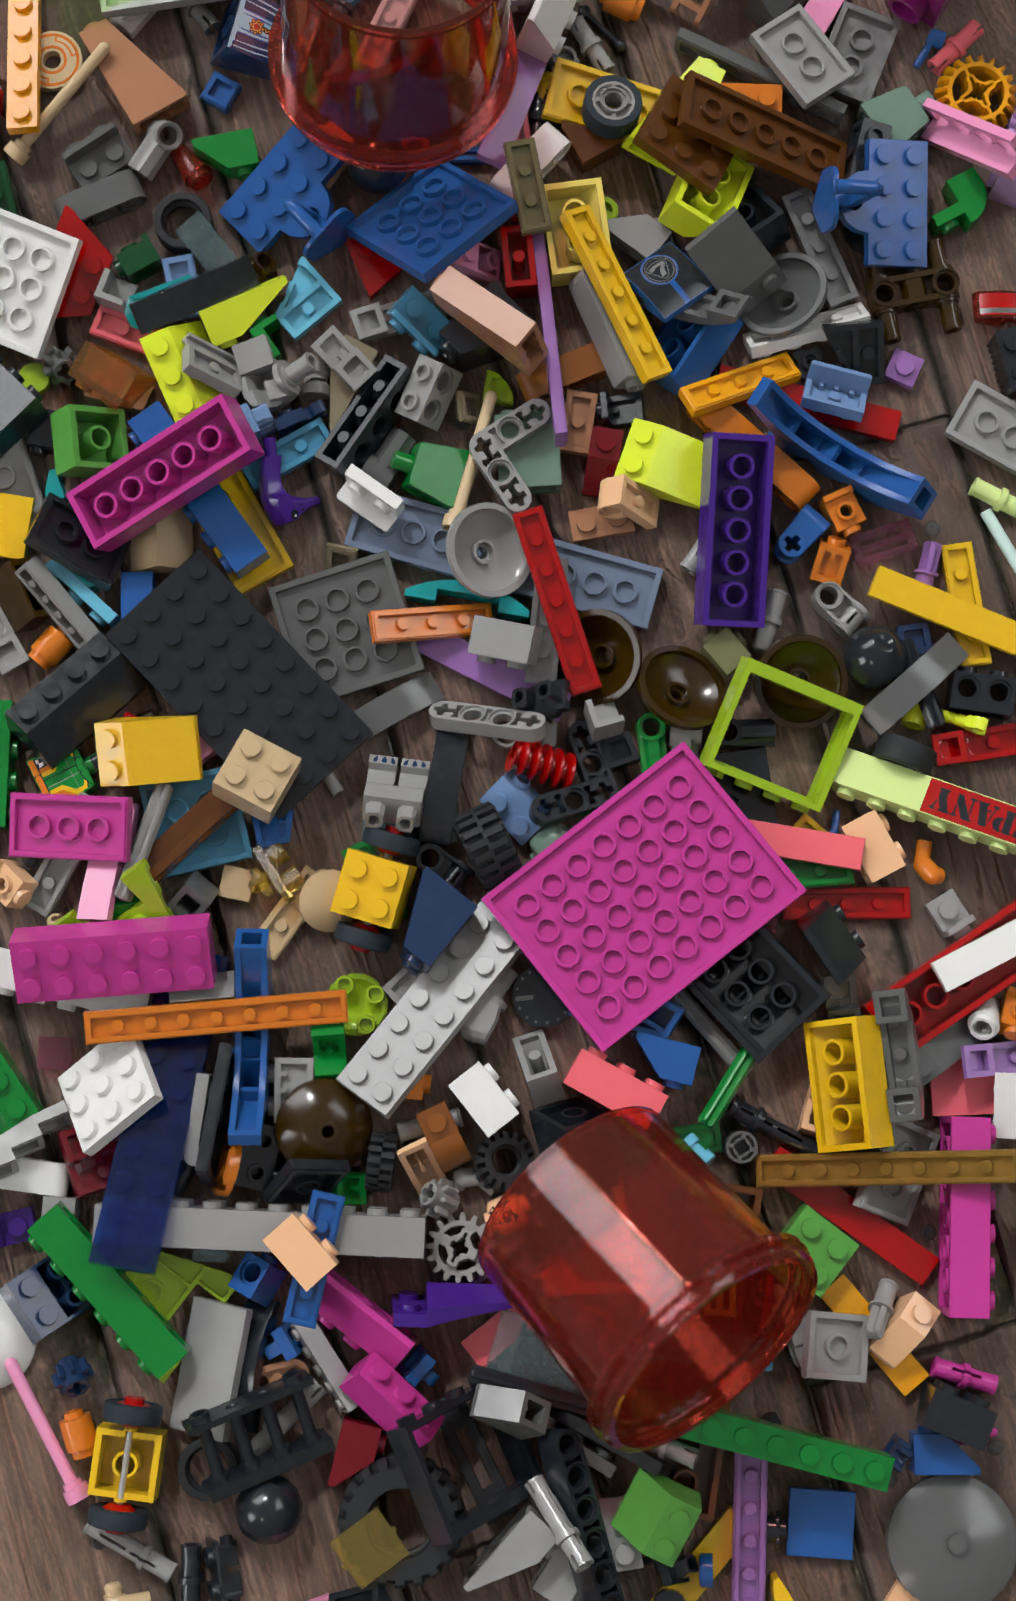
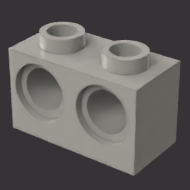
[394,354,463,432]

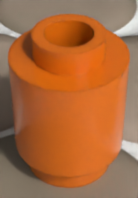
[599,0,646,23]
[28,625,74,671]
[59,1407,96,1460]

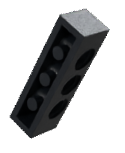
[314,354,412,482]

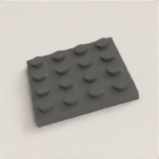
[268,550,426,698]

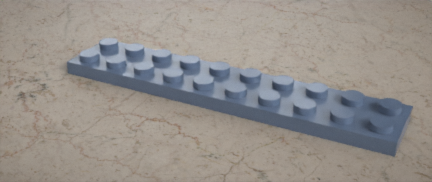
[344,496,664,631]

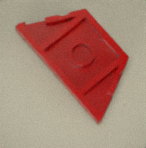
[56,205,115,318]

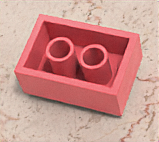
[562,1046,669,1131]

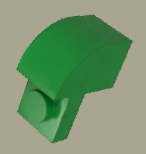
[927,166,987,237]
[311,1023,348,1079]

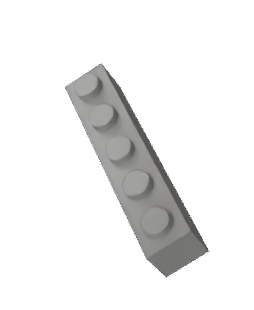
[14,555,100,649]
[290,1324,358,1413]

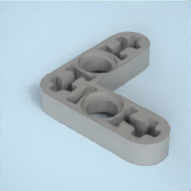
[469,399,550,514]

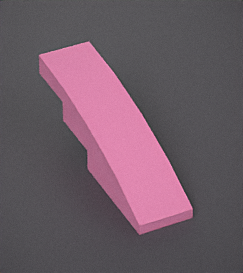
[77,803,140,922]

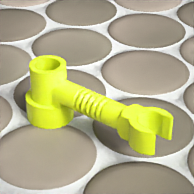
[900,703,989,736]

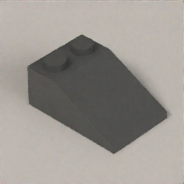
[684,206,787,319]

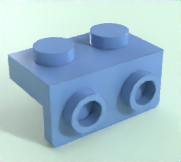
[800,360,872,423]
[479,769,552,846]

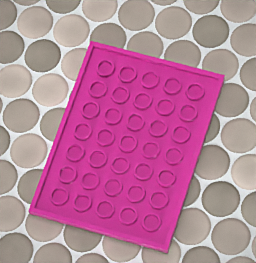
[481,741,807,1053]

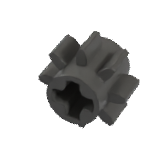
[42,346,82,386]

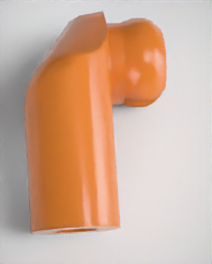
[913,840,945,885]

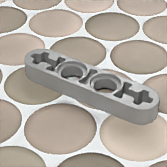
[429,701,548,742]

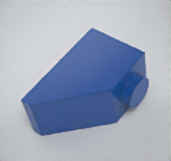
[908,1424,981,1475]

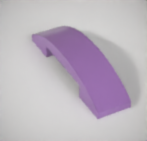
[960,1041,1016,1079]

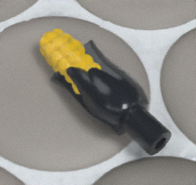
[528,71,552,136]

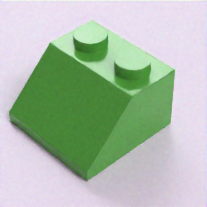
[611,1466,702,1568]

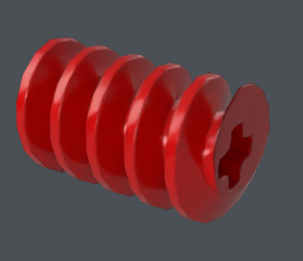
[504,741,576,789]

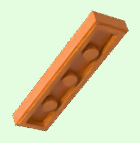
[368,602,493,644]

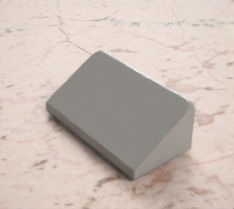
[169,971,235,1004]

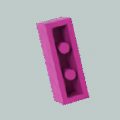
[339,1351,445,1448]

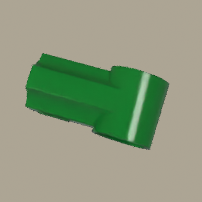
[635,712,667,774]

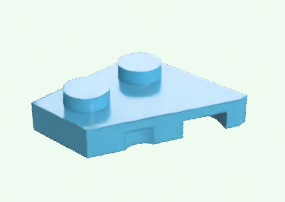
[275,256,343,342]

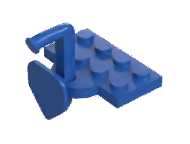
[219,117,355,261]
[812,138,928,269]

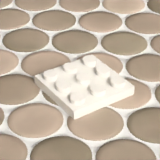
[58,1040,163,1156]

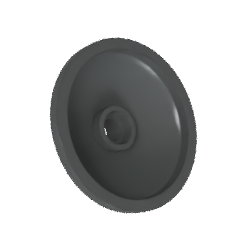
[741,252,828,337]

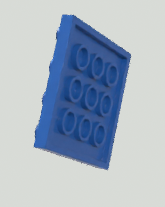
[346,156,519,284]

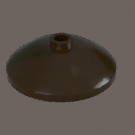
[557,609,643,704]
[754,634,848,729]
[637,645,727,730]
[275,1078,373,1168]

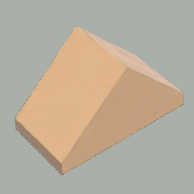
[396,1137,447,1195]

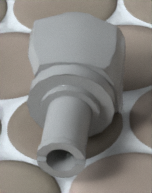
[241,352,319,412]
[459,968,518,1045]

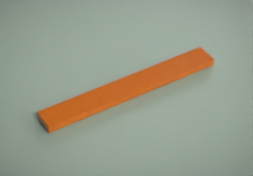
[83,989,349,1045]

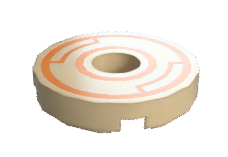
[41,31,84,93]

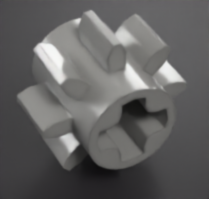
[419,1177,460,1220]

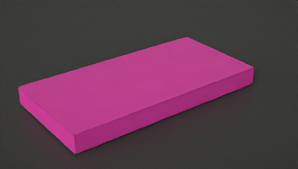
[9,792,133,862]

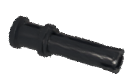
[723,1094,818,1154]

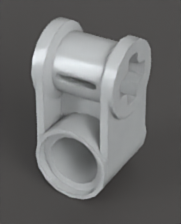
[810,581,871,640]

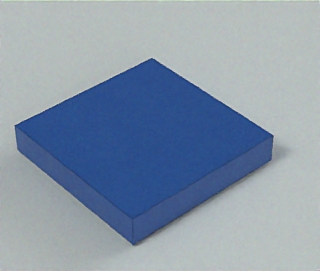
[785,1486,856,1560]

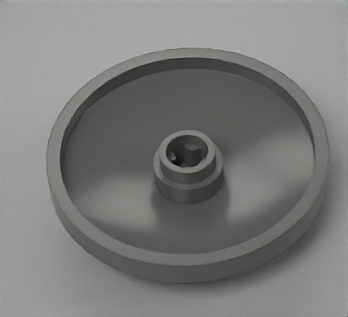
[885,1475,1016,1601]

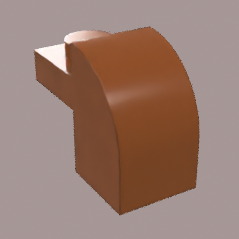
[415,1101,473,1173]

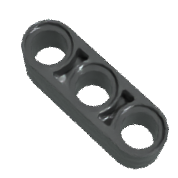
[53,169,147,228]

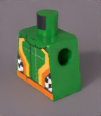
[26,748,100,795]

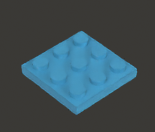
[139,767,254,879]

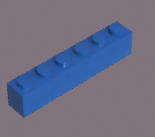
[127,401,270,579]

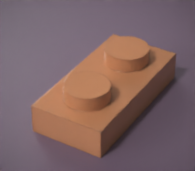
[559,389,598,457]
[568,506,635,544]

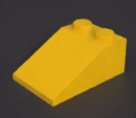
[94,715,203,787]

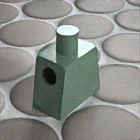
[856,86,935,141]

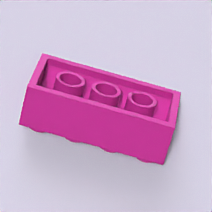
[289,1269,417,1369]

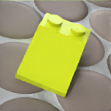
[614,418,703,509]

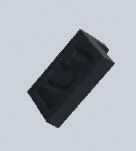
[844,117,892,179]

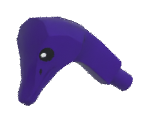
[259,437,321,527]

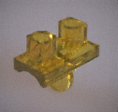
[248,842,306,904]

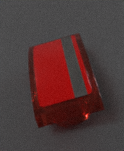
[972,290,1016,328]

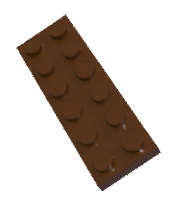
[677,70,848,192]

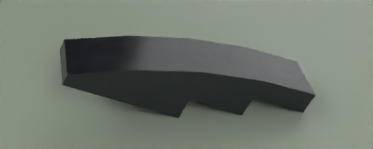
[128,255,260,334]

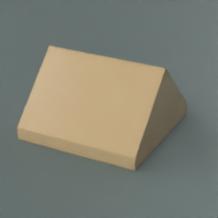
[130,507,194,574]

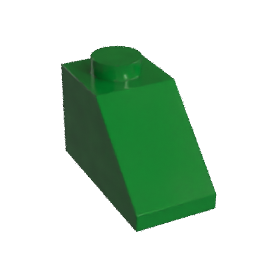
[191,127,260,181]

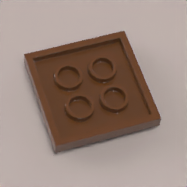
[632,73,734,197]

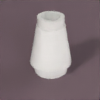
[967,998,1000,1040]

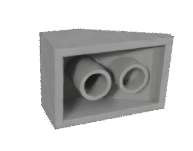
[463,1498,558,1592]

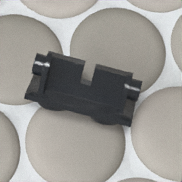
[203,1534,243,1601]

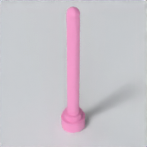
[5,1357,89,1506]

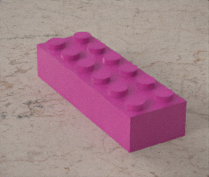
[66,393,265,552]
[9,913,217,1004]
[938,1116,996,1319]

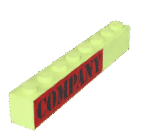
[832,747,1016,855]

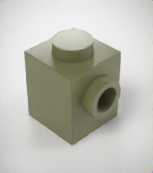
[700,627,751,680]

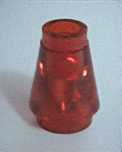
[171,144,213,191]

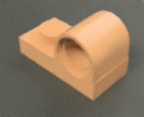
[597,474,660,530]

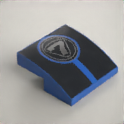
[624,242,713,323]

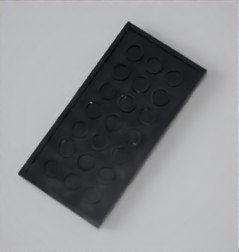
[105,549,373,820]

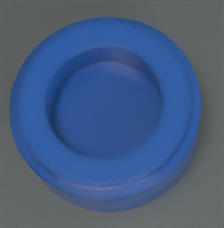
[699,1553,713,1588]

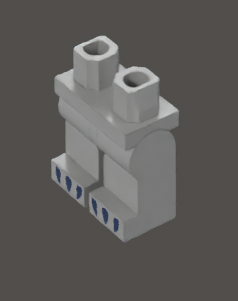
[362,754,431,832]

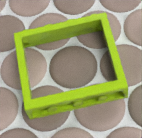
[699,656,864,814]

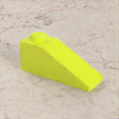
[198,275,288,349]

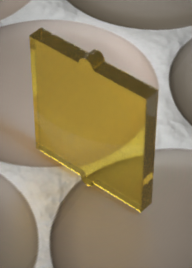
[329,1507,410,1589]

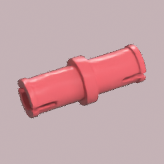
[927,19,984,76]

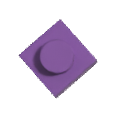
[885,348,924,391]

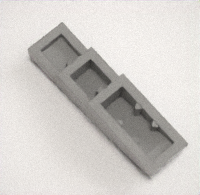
[0,1100,72,1180]

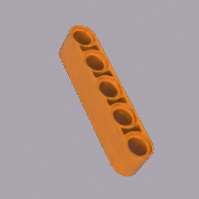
[686,405,820,512]

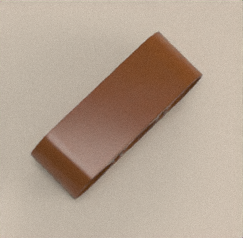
[515,343,607,402]

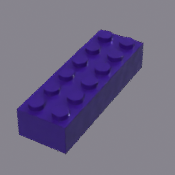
[693,432,775,628]

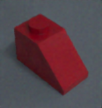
[582,425,624,498]
[327,1415,387,1487]

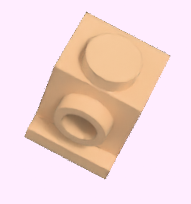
[0,859,39,909]

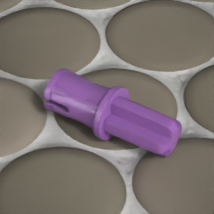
[914,541,942,587]

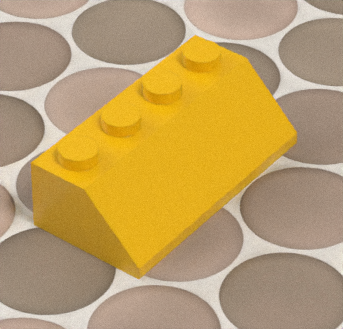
[803,1015,894,1153]

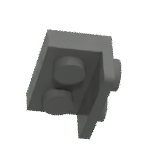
[62,122,134,187]

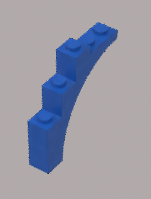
[747,377,938,520]
[228,928,273,1146]

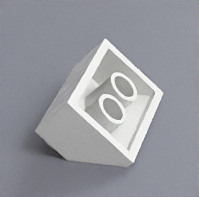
[514,0,583,63]

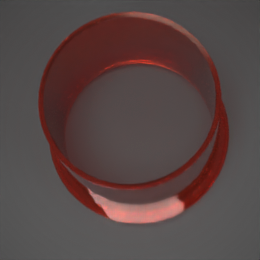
[268,0,518,172]
[478,1106,818,1453]

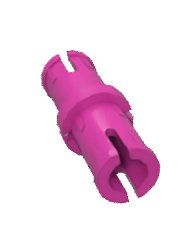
[929,1356,999,1396]

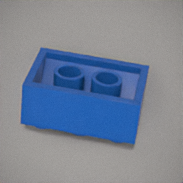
[653,318,744,396]

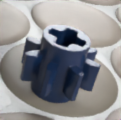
[51,1355,95,1397]

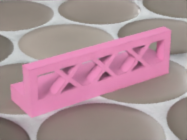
[920,98,1016,181]

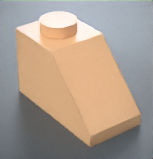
[868,1291,941,1369]

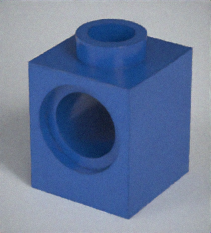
[228,1251,287,1308]

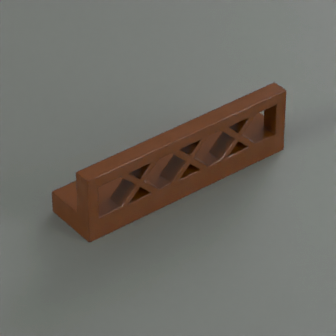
[147,790,240,884]

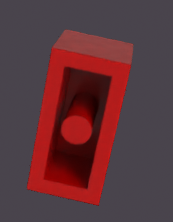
[500,225,537,299]

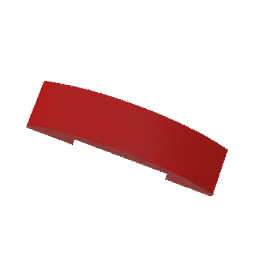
[930,722,1016,767]

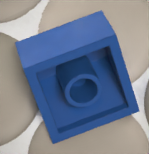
[632,1031,701,1091]

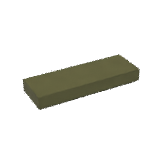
[503,137,553,237]

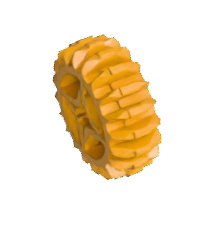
[933,55,1016,128]

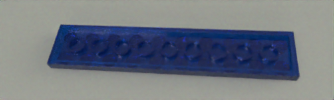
[88,955,229,1276]

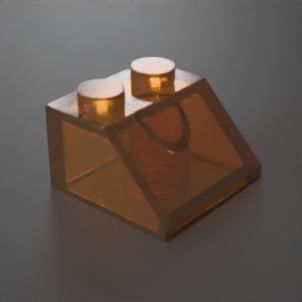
[68,341,157,410]

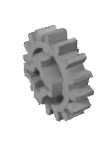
[425,1212,497,1283]

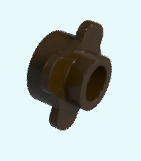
[249,251,277,283]

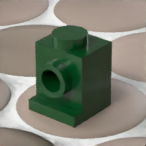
[113,232,163,285]

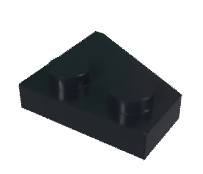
[822,319,885,385]

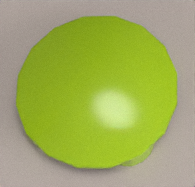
[329,973,388,1037]

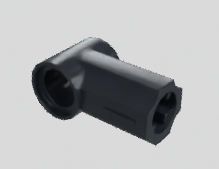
[719,718,776,750]

